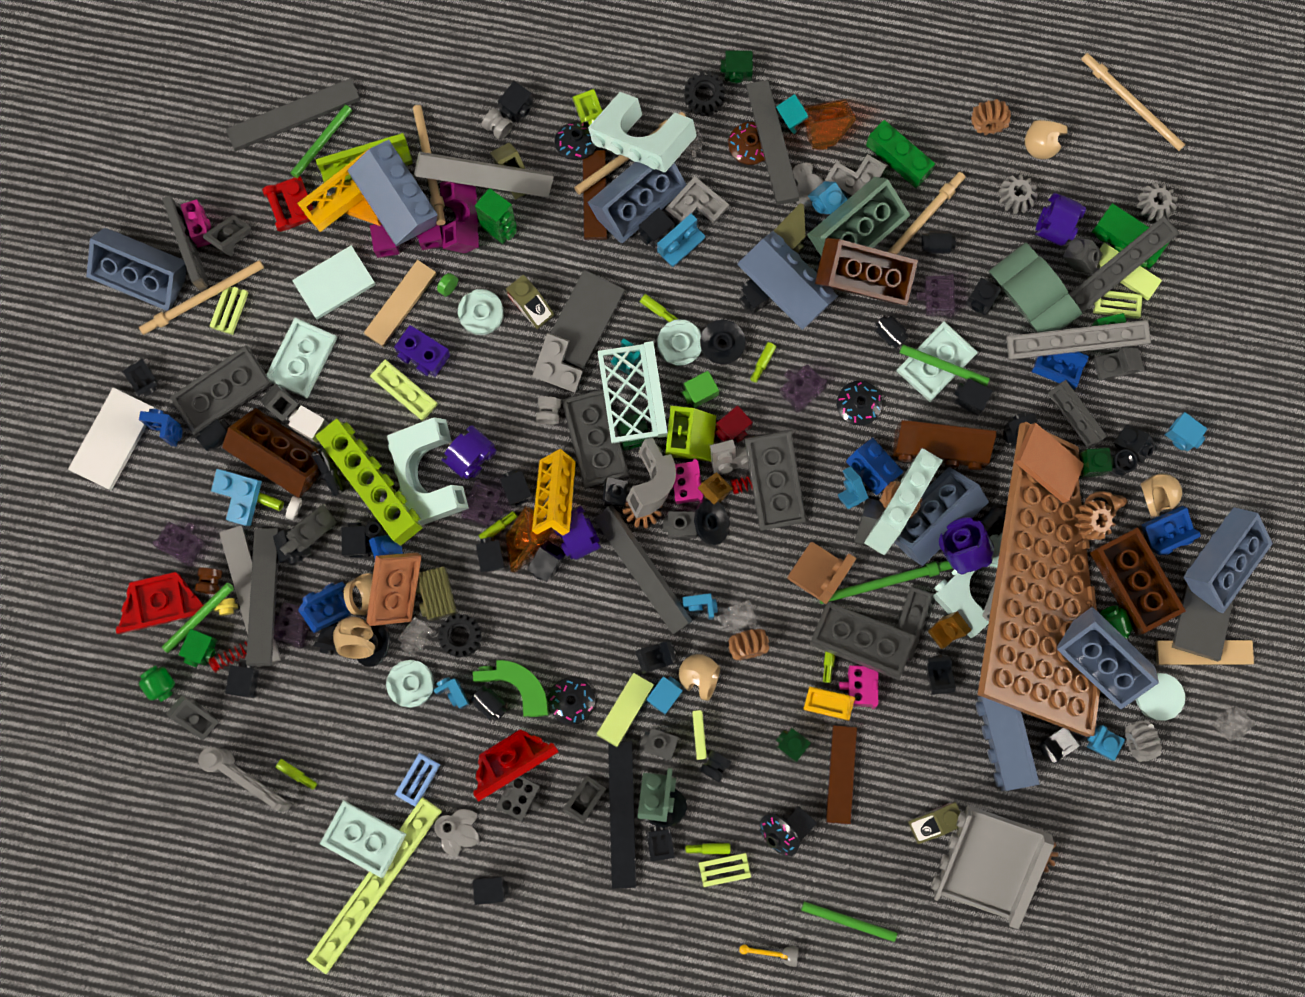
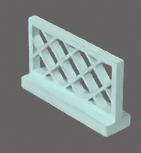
[598,341,667,444]

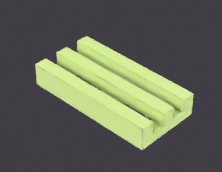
[210,287,248,335]
[1093,291,1142,319]
[692,710,707,760]
[699,853,751,887]

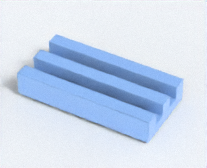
[395,752,441,806]

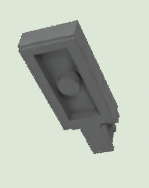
[280,504,337,556]

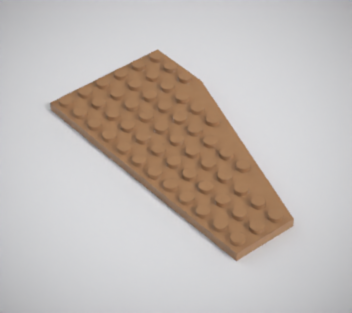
[978,422,1100,737]

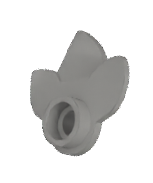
[792,163,824,207]
[434,809,480,857]

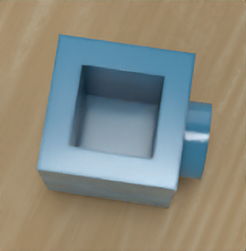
[808,181,848,214]
[1165,412,1207,451]

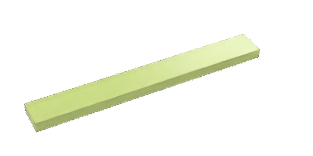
[307,797,442,974]

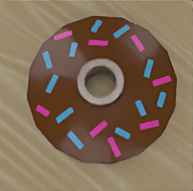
[728,122,765,165]

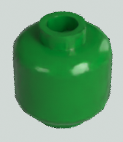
[1100,606,1133,639]
[138,665,175,702]

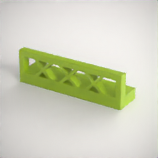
[316,133,413,188]

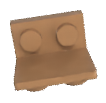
[787,542,857,604]

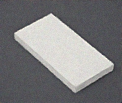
[68,388,155,491]

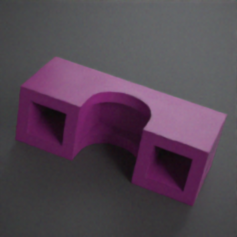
[440,181,479,253]
[370,223,443,258]

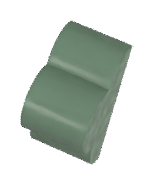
[988,242,1082,333]

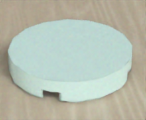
[458,289,504,335]
[657,320,701,366]
[386,660,435,708]
[1136,673,1185,721]

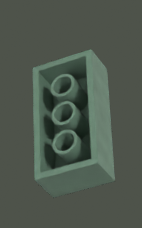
[807,177,910,256]

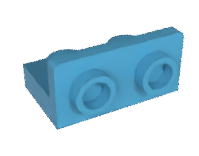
[657,213,705,267]

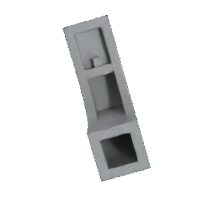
[626,438,676,519]

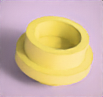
[214,598,238,616]

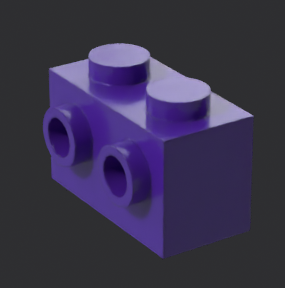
[394,325,450,377]

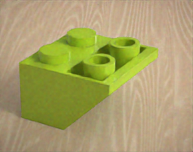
[665,406,716,462]

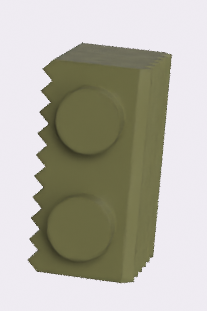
[416,567,457,621]

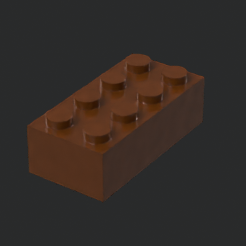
[815,238,918,306]
[1090,527,1186,636]

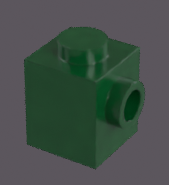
[720,51,753,83]
[617,413,648,451]
[1079,448,1114,478]
[775,728,811,763]

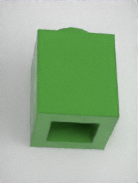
[682,371,719,408]

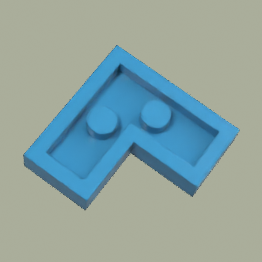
[211,469,262,526]

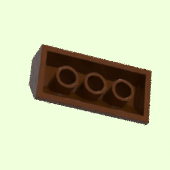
[222,408,331,498]
[893,420,996,470]

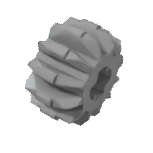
[998,174,1038,214]
[1137,182,1178,221]
[1125,720,1162,762]

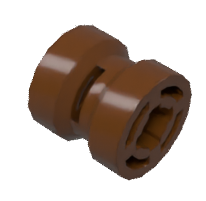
[195,567,222,595]

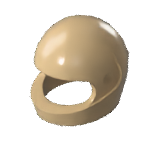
[1025,120,1068,160]
[1141,473,1182,517]
[344,573,373,615]
[333,616,375,659]
[679,654,720,701]

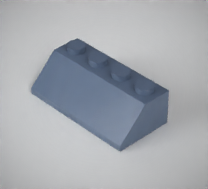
[348,139,438,246]
[587,162,686,243]
[86,228,187,311]
[737,231,838,330]
[894,467,989,566]
[1184,507,1273,613]
[1057,607,1159,709]
[976,696,1040,791]

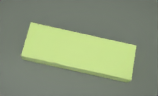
[1097,242,1162,301]
[370,359,438,421]
[597,673,654,747]

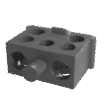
[496,776,541,821]

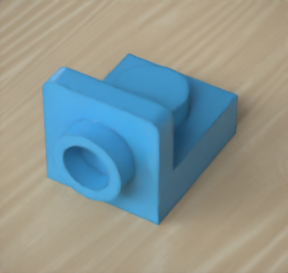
[838,466,868,509]
[682,593,718,620]
[434,677,470,709]
[1087,725,1125,761]

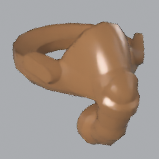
[1084,491,1127,519]

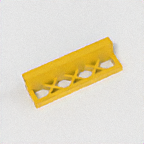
[297,148,370,232]
[532,449,576,536]

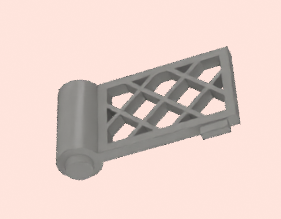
[198,748,292,812]

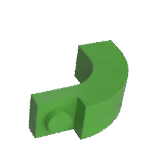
[473,660,549,718]

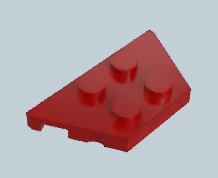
[116,572,204,634]
[473,729,559,802]

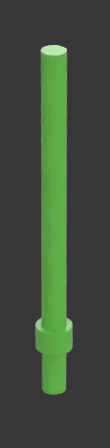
[819,560,953,604]

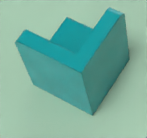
[776,94,809,134]
[611,338,641,375]

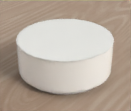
[285,496,302,521]

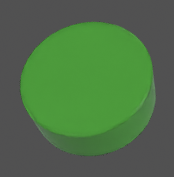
[437,273,458,297]

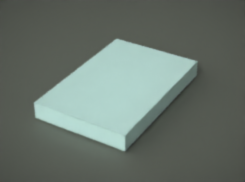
[292,246,376,320]
[266,318,337,399]
[897,321,978,402]
[320,800,407,878]

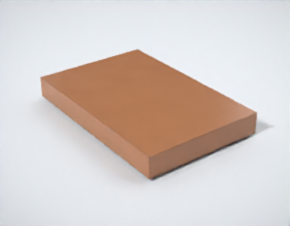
[1015,423,1084,503]
[366,553,422,626]

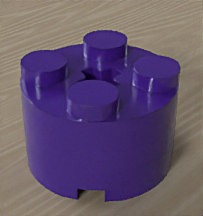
[1035,192,1086,246]
[442,425,497,479]
[554,506,602,560]
[939,517,994,575]

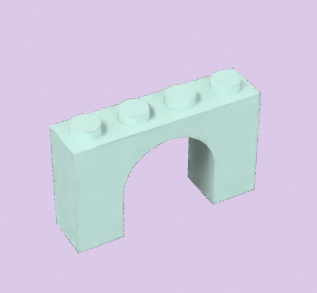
[588,92,697,172]
[387,417,469,526]
[864,448,943,555]
[933,532,1003,638]

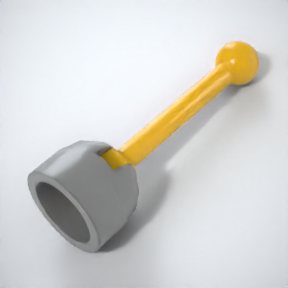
[739,944,799,967]

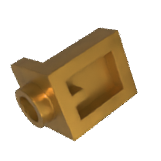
[698,472,733,505]
[928,611,971,649]

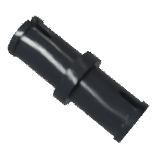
[311,448,346,496]

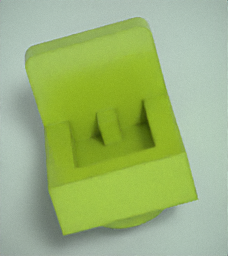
[572,89,603,125]

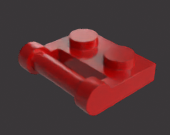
[262,176,313,232]

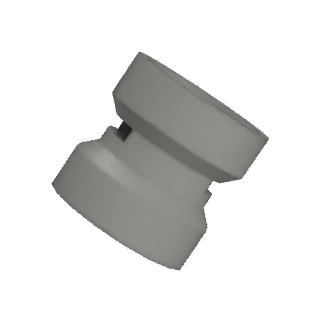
[481,108,513,140]
[536,397,561,425]

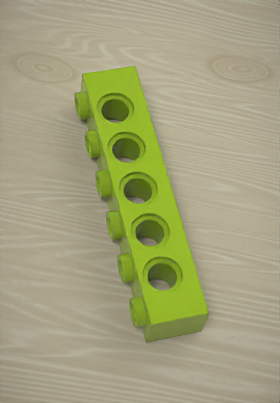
[315,418,423,546]

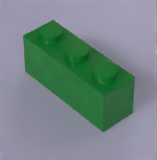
[866,120,936,189]
[475,188,517,244]
[1092,203,1169,269]

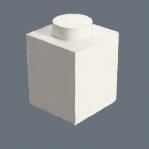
[288,406,329,443]

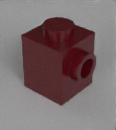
[716,405,753,443]

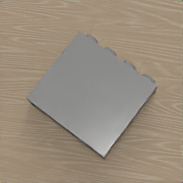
[931,805,1054,930]

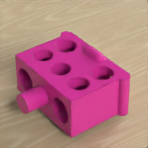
[181,199,212,248]
[672,459,704,504]
[839,666,878,709]

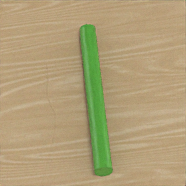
[290,105,352,178]
[899,345,990,387]
[162,582,234,653]
[801,901,897,942]

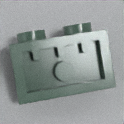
[638,768,676,822]

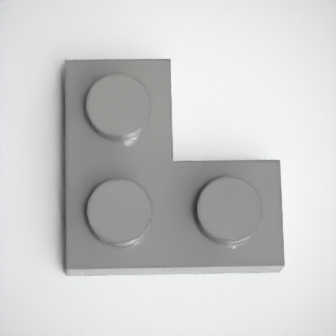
[825,154,887,198]
[665,176,729,224]
[532,333,584,393]
[710,440,749,474]

